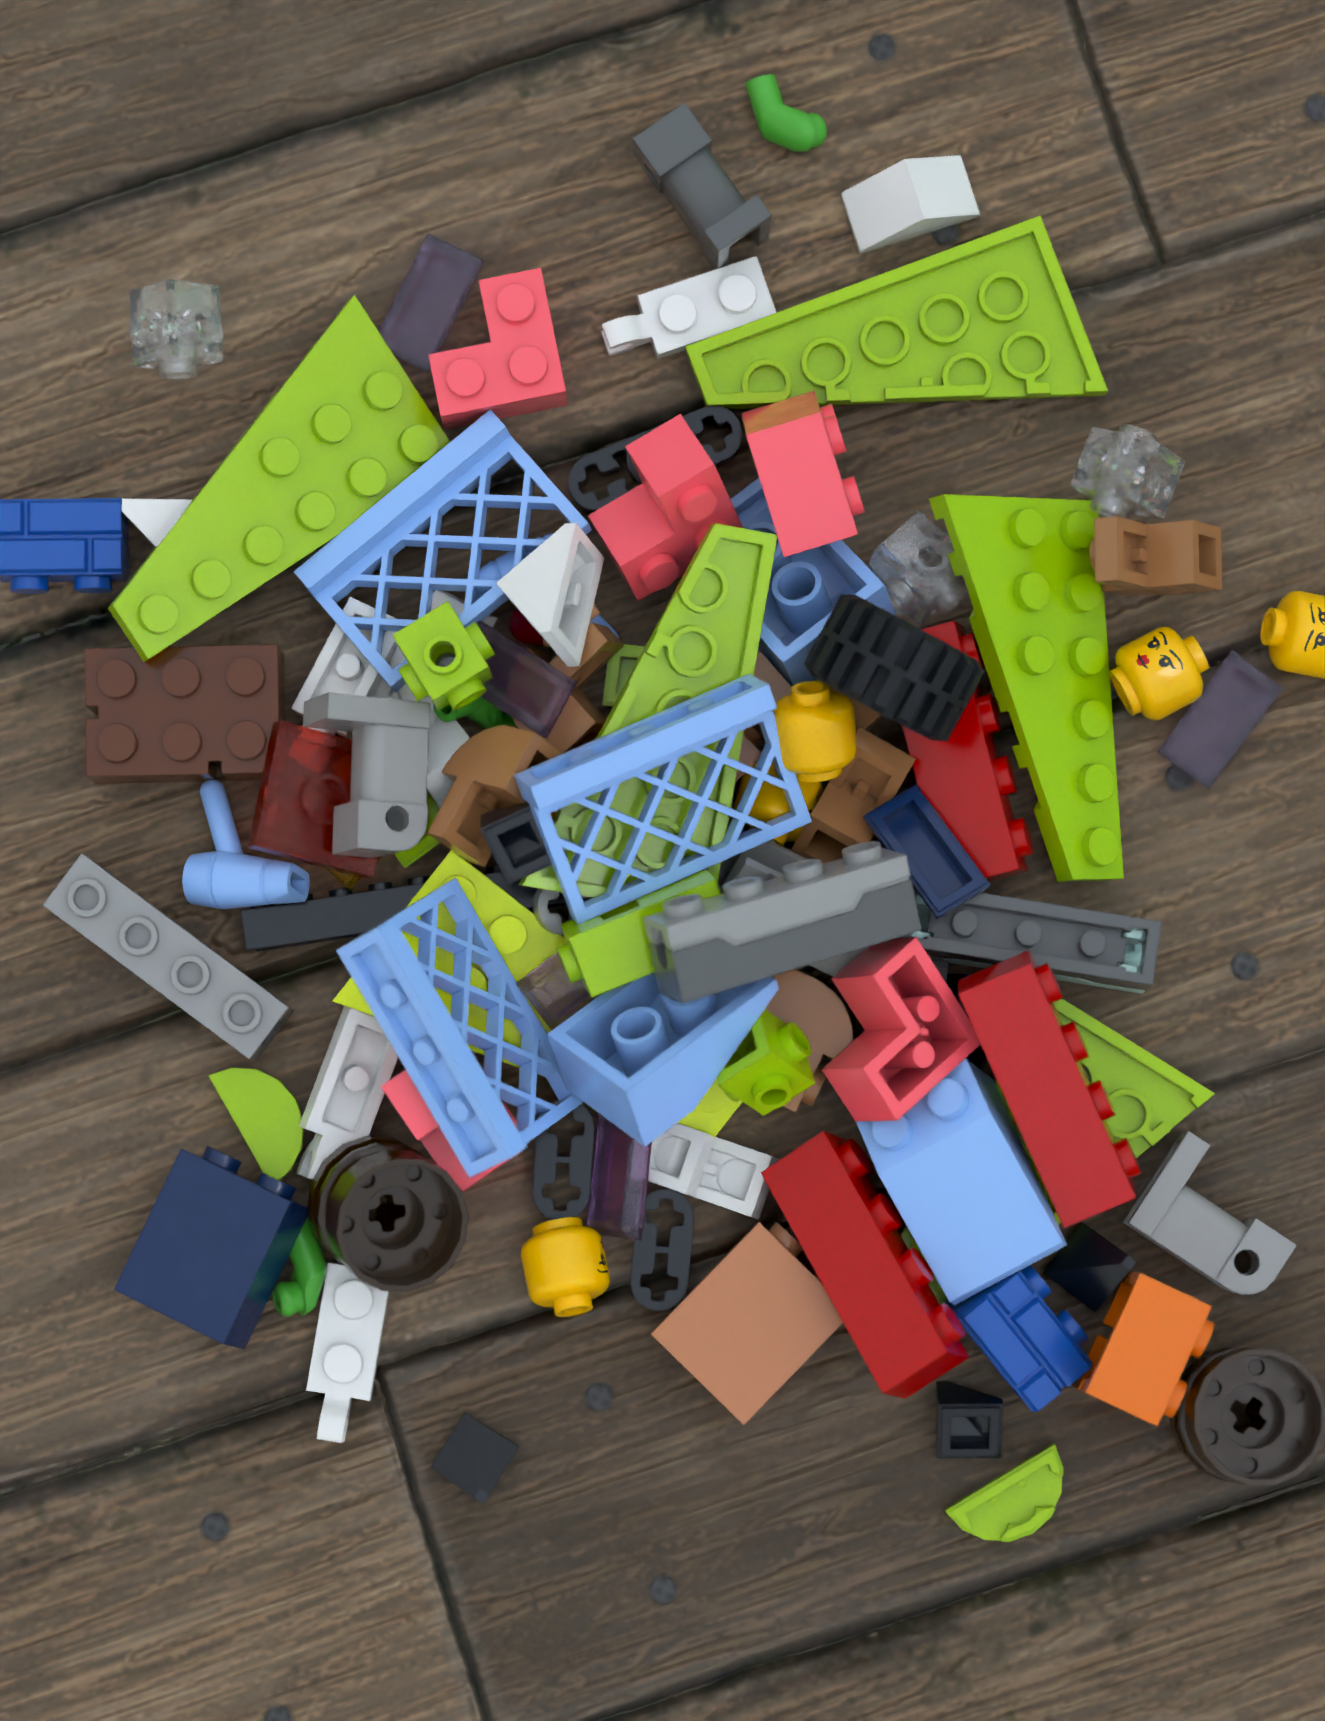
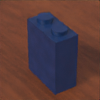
[114,1146,308,1349]

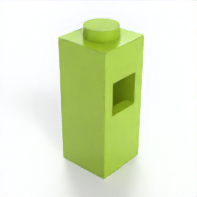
[556,869,721,998]

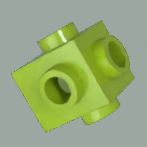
[392,601,495,711]
[717,1009,815,1116]

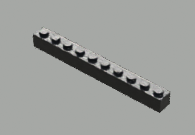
[241,865,592,953]

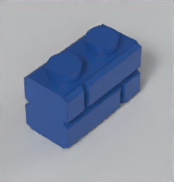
[0,498,129,594]
[945,1265,1092,1412]

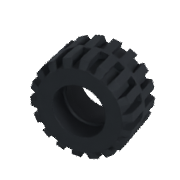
[804,594,985,741]

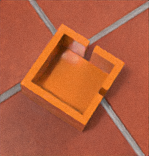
[1073,1271,1215,1426]

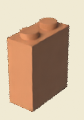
[651,1222,843,1425]

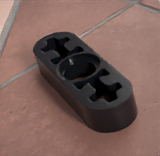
[568,406,742,514]

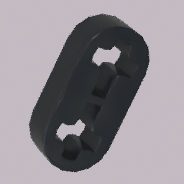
[532,1100,595,1219]
[630,1189,694,1311]

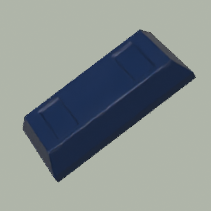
[863,785,990,919]

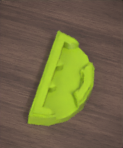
[208,1068,305,1180]
[944,1443,1064,1542]

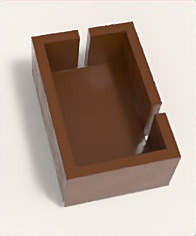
[85,644,286,784]

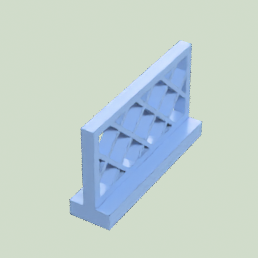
[293,409,592,693]
[514,674,812,924]
[336,878,583,1178]

